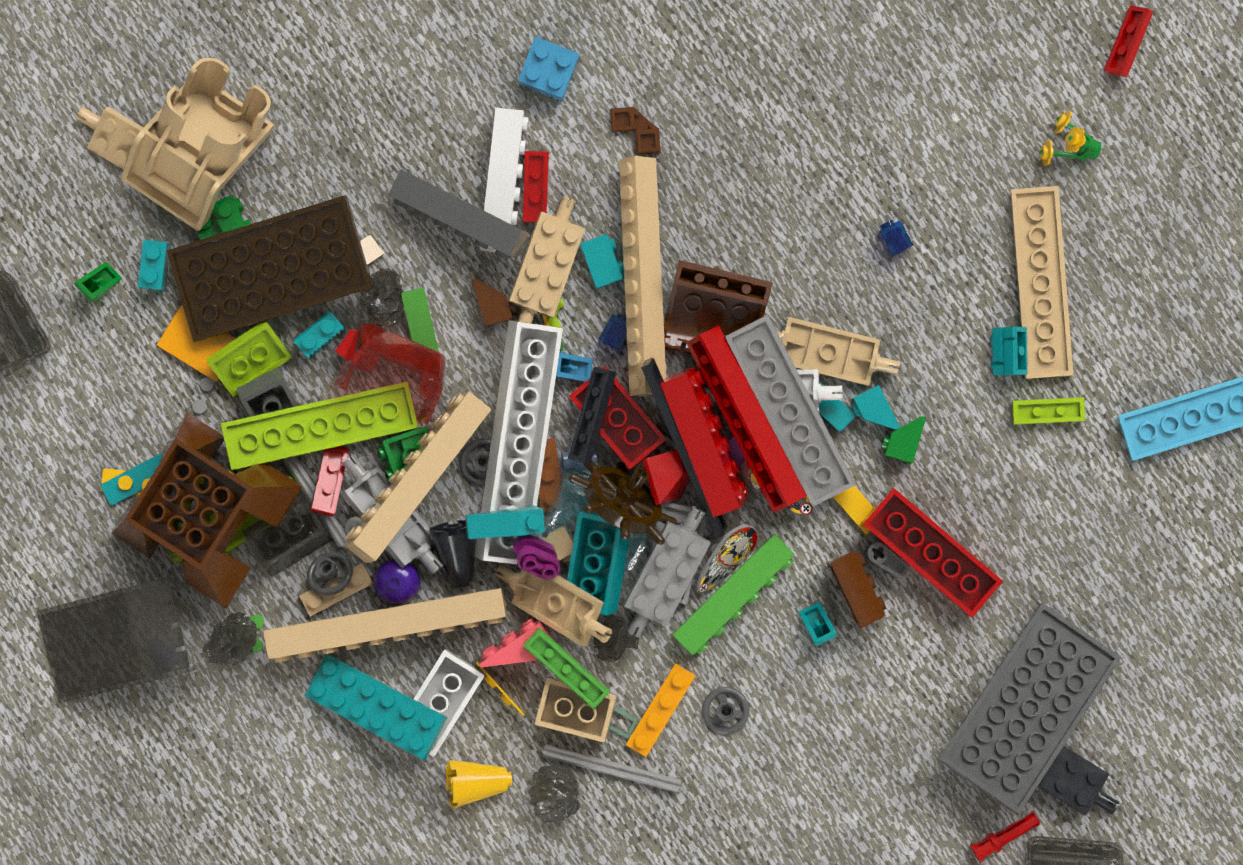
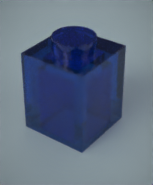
[877,219,914,258]
[599,313,627,351]

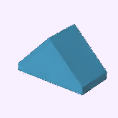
[556,352,593,382]

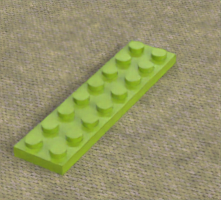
[220,382,419,471]

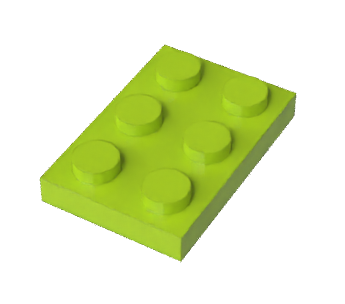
[206,321,292,397]

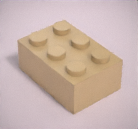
[535,677,617,743]

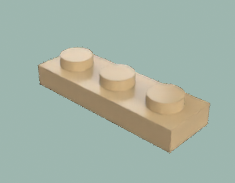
[299,563,373,617]

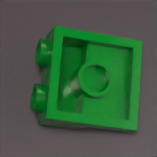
[196,195,251,240]
[377,426,429,484]

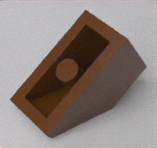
[472,279,516,327]

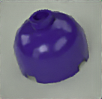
[373,559,421,606]

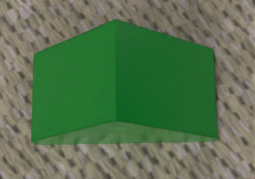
[74,262,122,304]

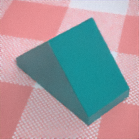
[798,602,838,646]

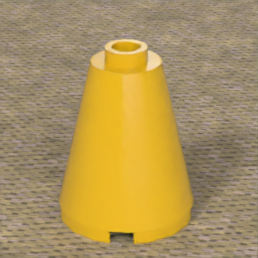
[446,760,512,808]

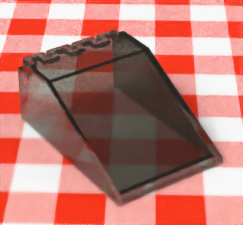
[37,577,198,703]

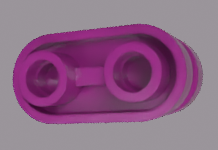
[513,534,560,579]

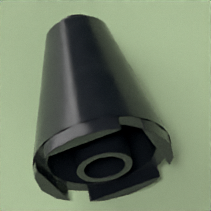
[430,520,476,588]

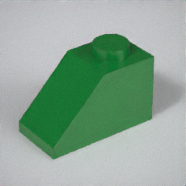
[881,416,926,464]

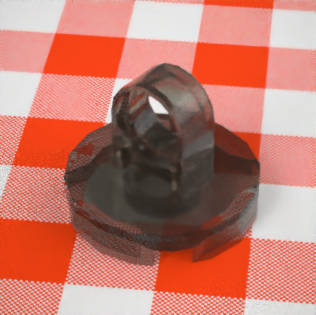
[593,614,640,662]

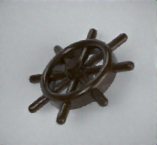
[568,460,677,545]

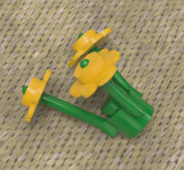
[1040,111,1102,166]

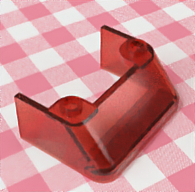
[334,323,446,425]

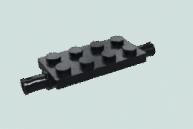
[1037,746,1120,816]

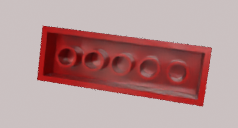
[660,366,749,517]
[861,488,1003,618]

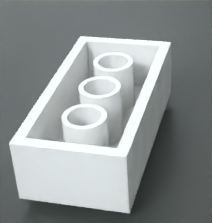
[414,649,486,757]

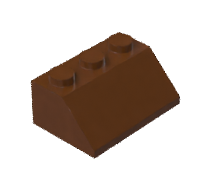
[828,550,887,628]

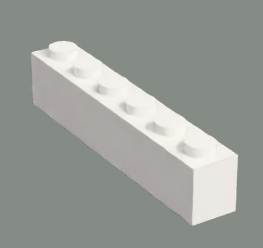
[480,107,528,253]

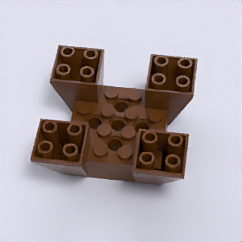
[111,412,303,609]

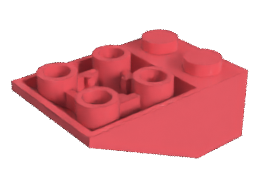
[479,617,556,667]

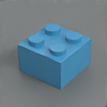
[518,36,580,102]

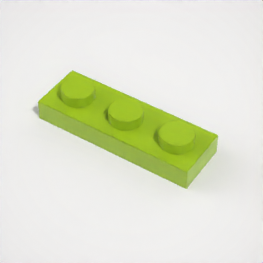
[1012,397,1086,425]

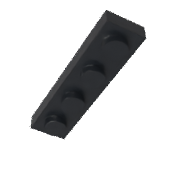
[568,367,616,465]

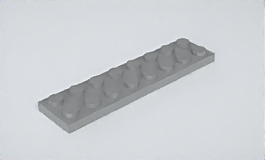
[725,314,856,506]

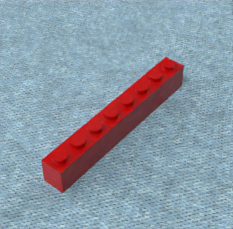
[686,326,807,513]

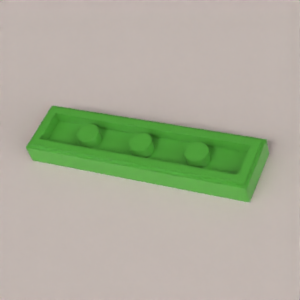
[523,627,610,709]

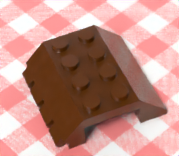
[664,260,773,355]

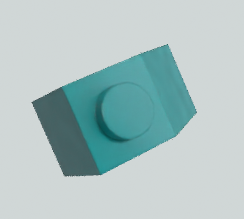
[850,385,900,430]

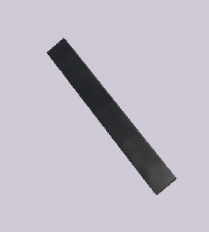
[641,358,728,539]

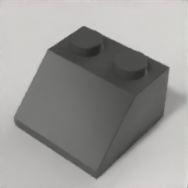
[236,367,299,417]

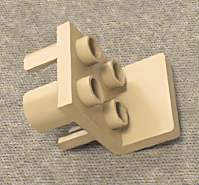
[122,58,274,231]

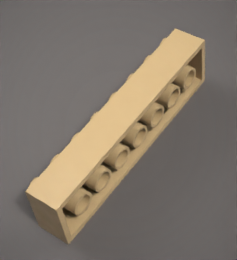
[344,391,491,563]

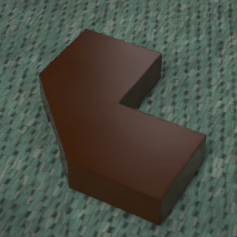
[610,107,661,155]

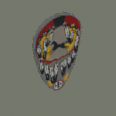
[696,524,758,594]

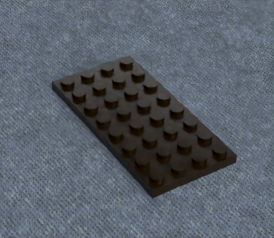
[167,195,374,342]

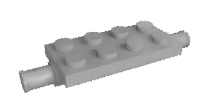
[341,454,444,575]
[623,506,711,638]

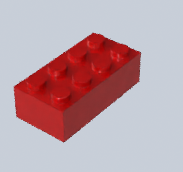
[569,366,667,470]

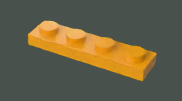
[626,663,696,757]

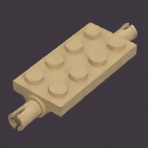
[76,107,144,170]
[508,196,585,324]
[777,317,900,386]
[495,564,612,646]

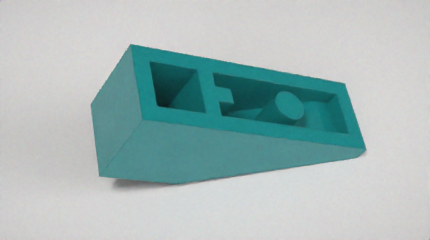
[465,505,545,539]

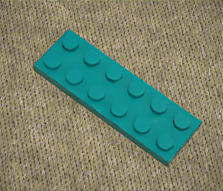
[305,654,448,761]

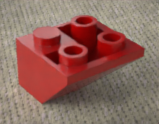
[642,450,690,505]

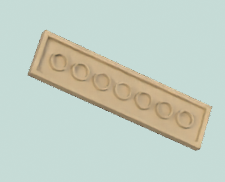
[1010,186,1073,379]

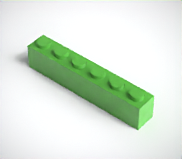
[673,534,795,655]

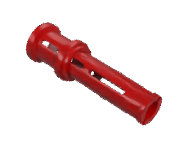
[970,812,1041,863]

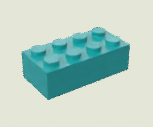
[567,510,631,616]

